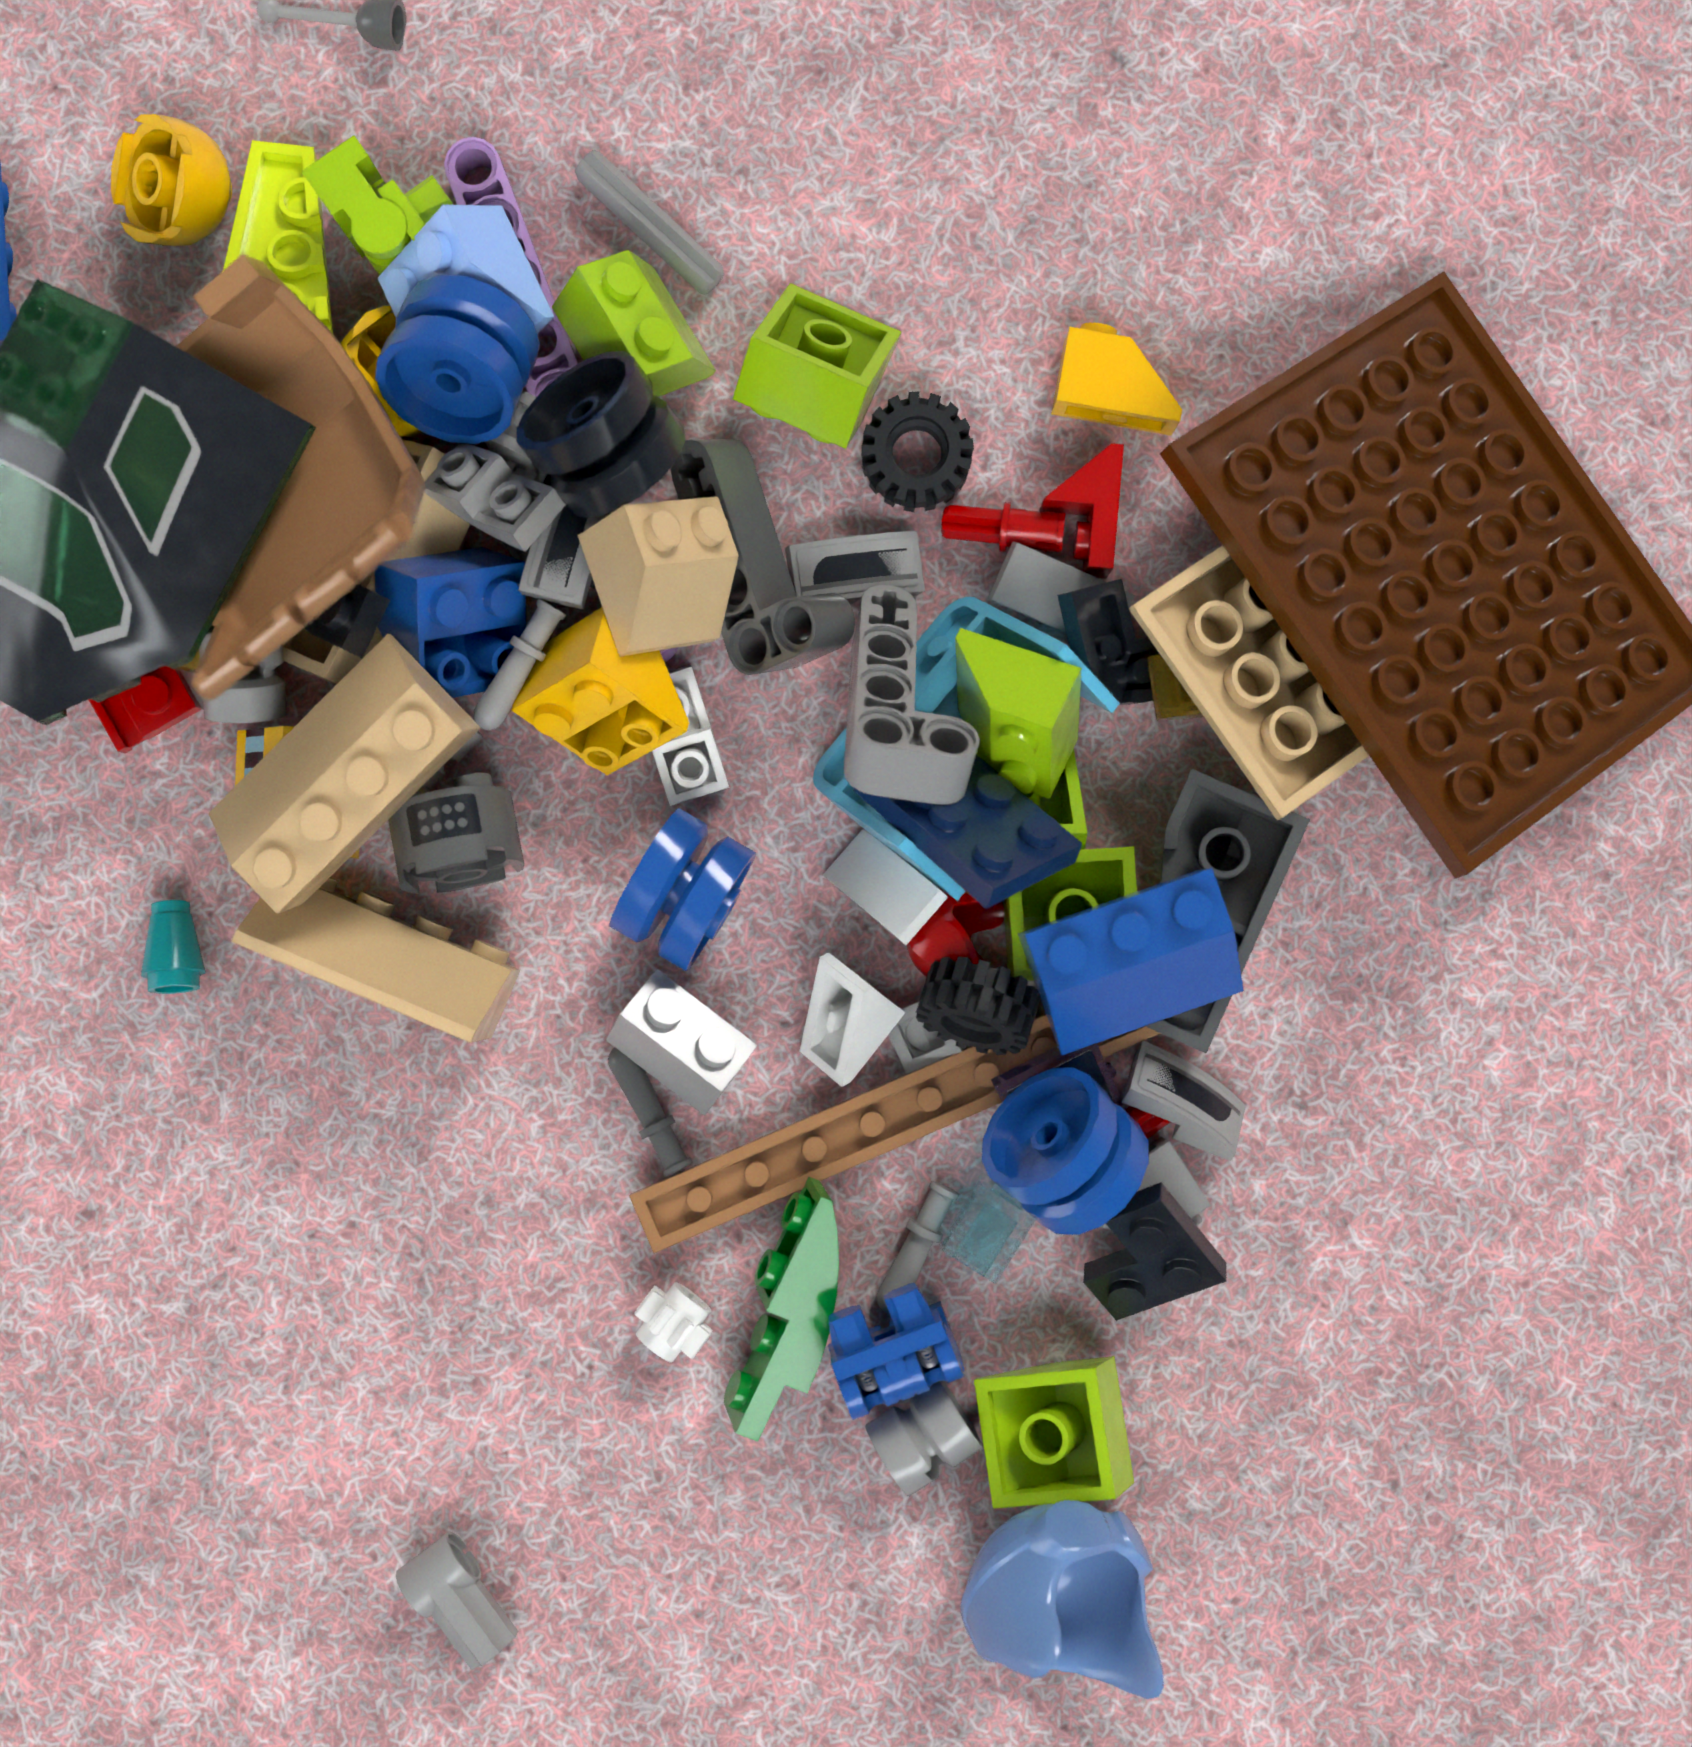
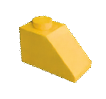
[1051,322,1182,436]

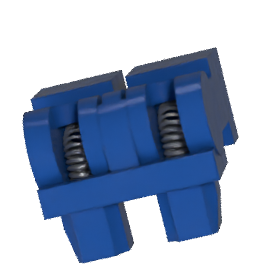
[828,1283,965,1420]

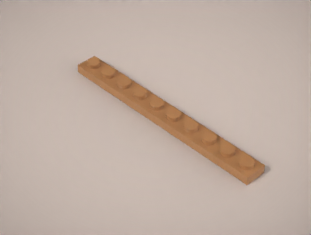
[629,1013,1160,1254]

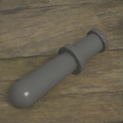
[608,1048,693,1177]

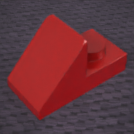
[1039,443,1124,579]

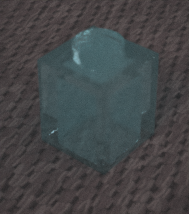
[940,1179,1036,1284]

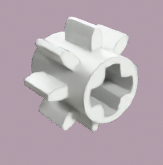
[634,1282,713,1362]

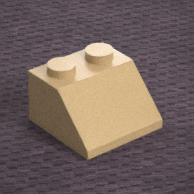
[578,497,739,657]

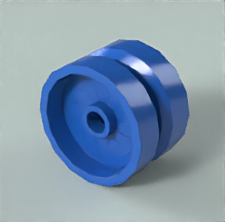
[375,275,540,444]
[609,807,757,971]
[982,1067,1149,1235]

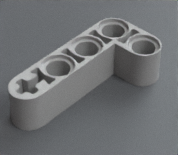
[844,585,980,805]

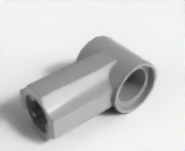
[396,1531,518,1670]

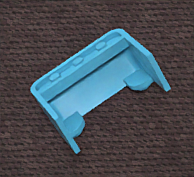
[813,597,1120,901]

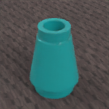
[141,900,206,994]

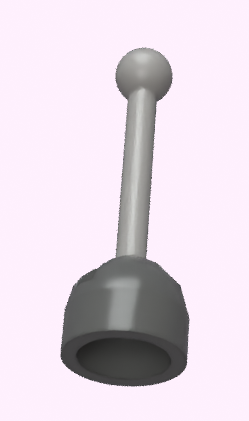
[257,0,406,51]

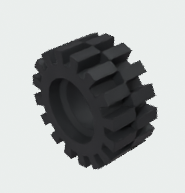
[861,391,974,512]
[916,957,1040,1055]

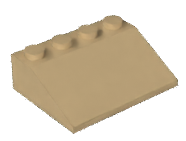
[1129,545,1369,821]

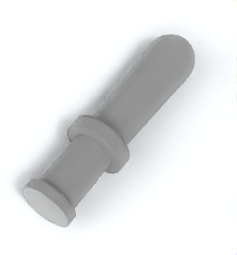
[474,599,566,730]
[877,1180,960,1314]

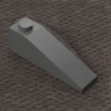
[1147,769,1310,1053]

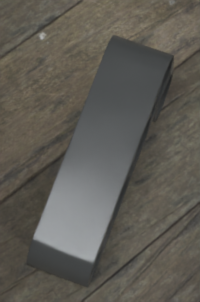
[670,438,855,675]

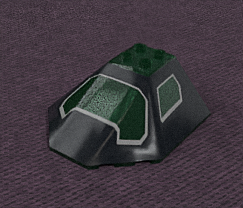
[0,279,316,725]

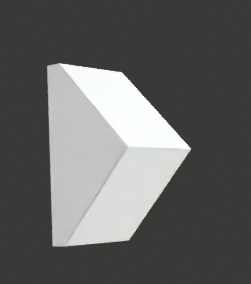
[799,953,905,1087]

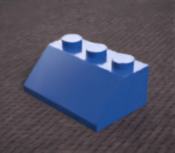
[1018,868,1244,1055]

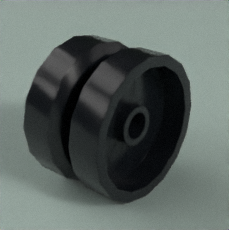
[516,351,686,517]

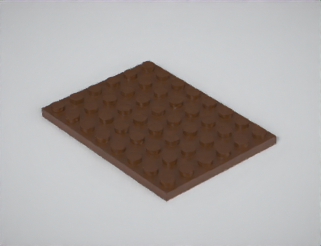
[1160,271,1692,879]

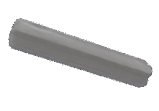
[575,150,724,295]

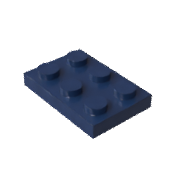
[853,754,1082,909]

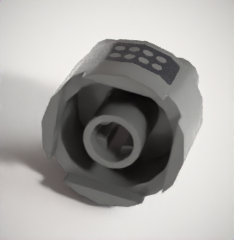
[388,773,524,893]

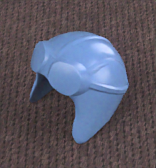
[960,1500,1164,1699]

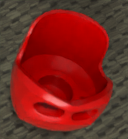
[907,882,1005,977]

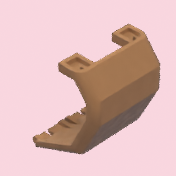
[46,254,425,700]

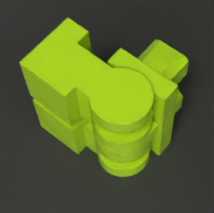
[301,135,453,276]

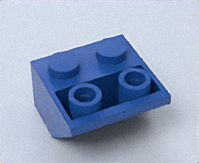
[374,547,526,698]

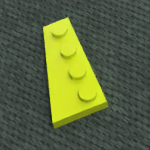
[223,140,333,334]

